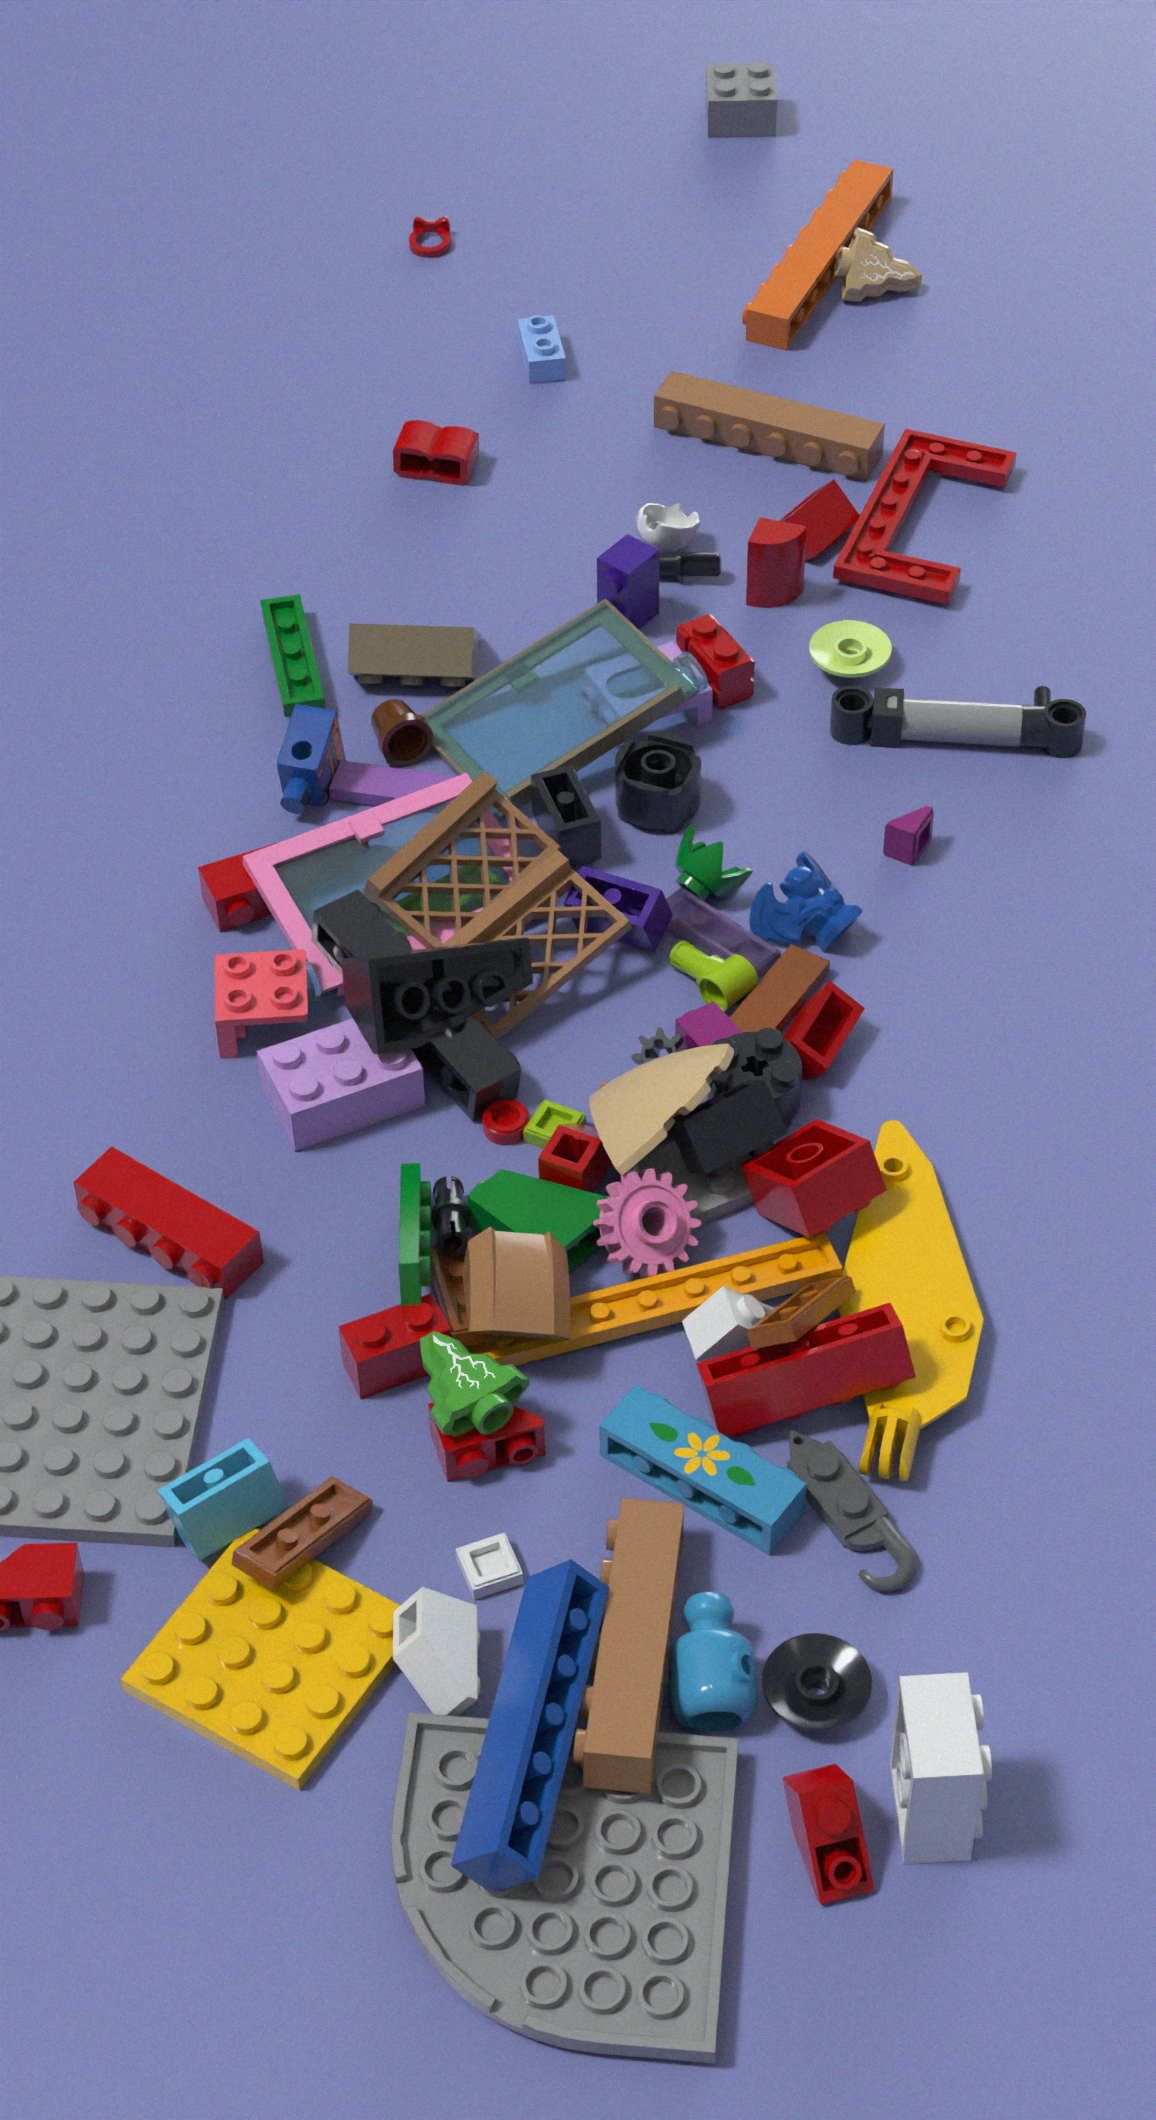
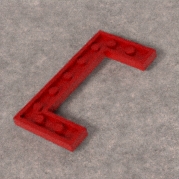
[833,429,1017,605]

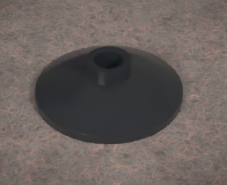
[762,1633,872,1732]

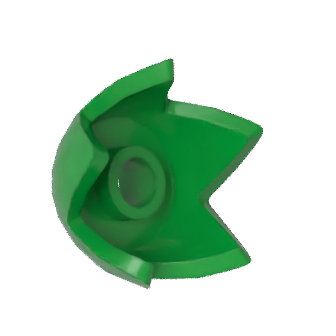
[675,824,753,902]

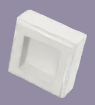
[455,1532,524,1600]

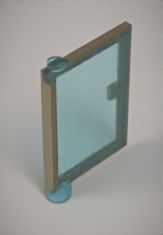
[422,599,708,821]

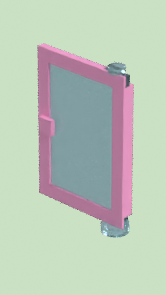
[243,773,526,1004]

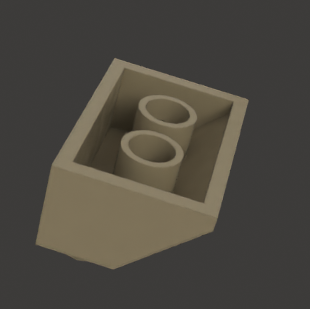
[348,623,481,688]

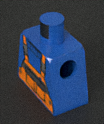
[277,704,346,814]

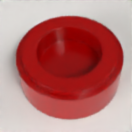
[482,1099,530,1145]

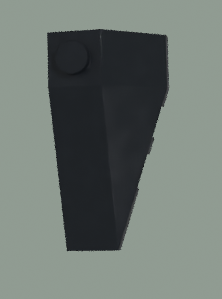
[341,937,533,1054]

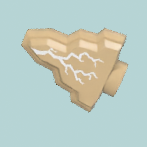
[833,227,923,302]

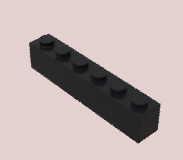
[311,889,522,1121]

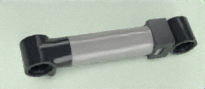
[830,686,1086,758]

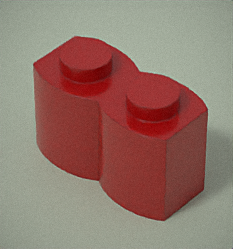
[393,420,479,485]

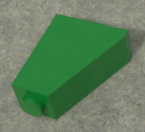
[467,1169,608,1275]

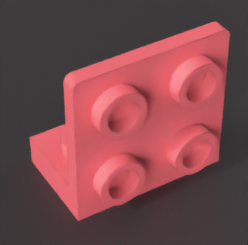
[215,949,308,1059]

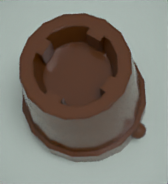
[371,699,434,767]

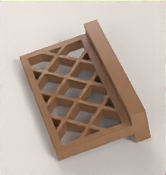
[363,771,560,948]
[439,850,632,1041]

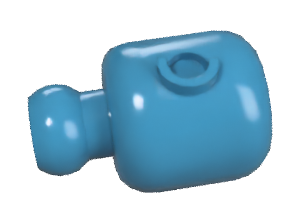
[666,1592,758,1732]

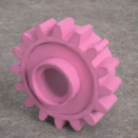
[593,1168,701,1278]

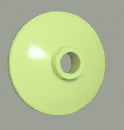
[809,620,892,678]

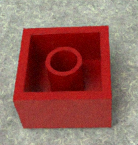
[740,1119,887,1238]

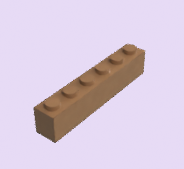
[654,371,885,481]
[573,1498,685,1794]

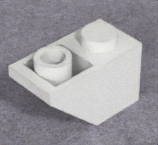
[682,1286,775,1362]
[393,1587,481,1716]

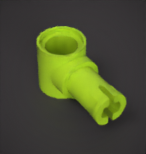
[670,941,759,1012]

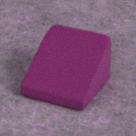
[883,806,934,866]

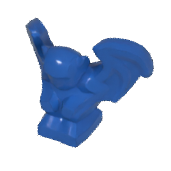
[749,851,863,952]

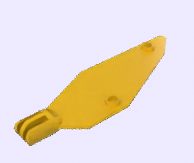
[838,1120,984,1481]

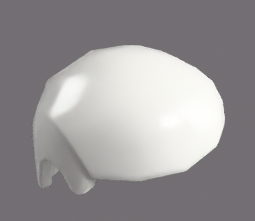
[636,503,700,552]

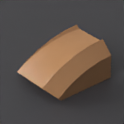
[462,1226,570,1340]

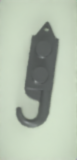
[787,1430,917,1591]

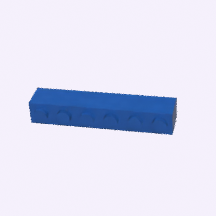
[451,1559,610,1893]

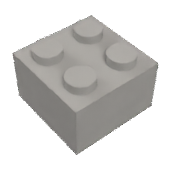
[705,61,777,138]

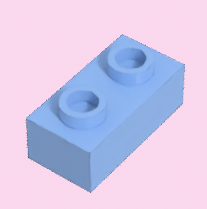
[517,315,566,384]

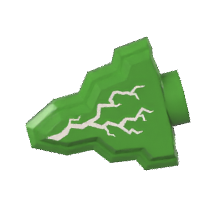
[420,1331,530,1437]

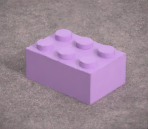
[257,1018,426,1152]

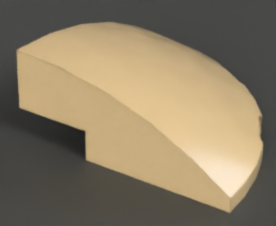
[589,1043,734,1176]

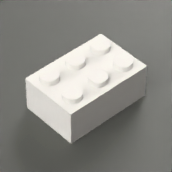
[890,1672,992,1865]

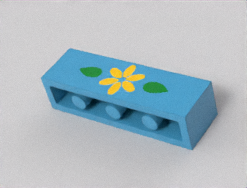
[599,1384,807,1556]

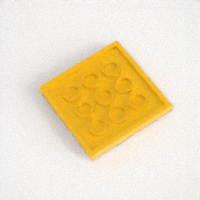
[120,1528,401,1791]

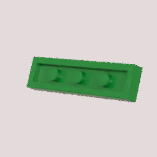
[260,594,326,717]
[398,1163,432,1307]

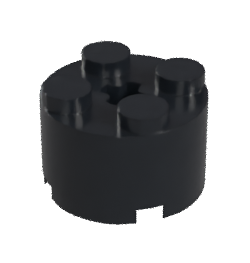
[615,733,701,834]
[707,1028,802,1129]

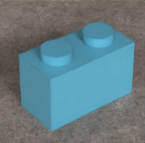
[157,1438,289,1561]

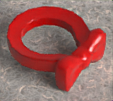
[409,216,451,258]

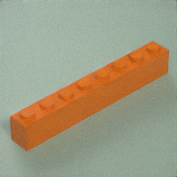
[742,159,894,351]

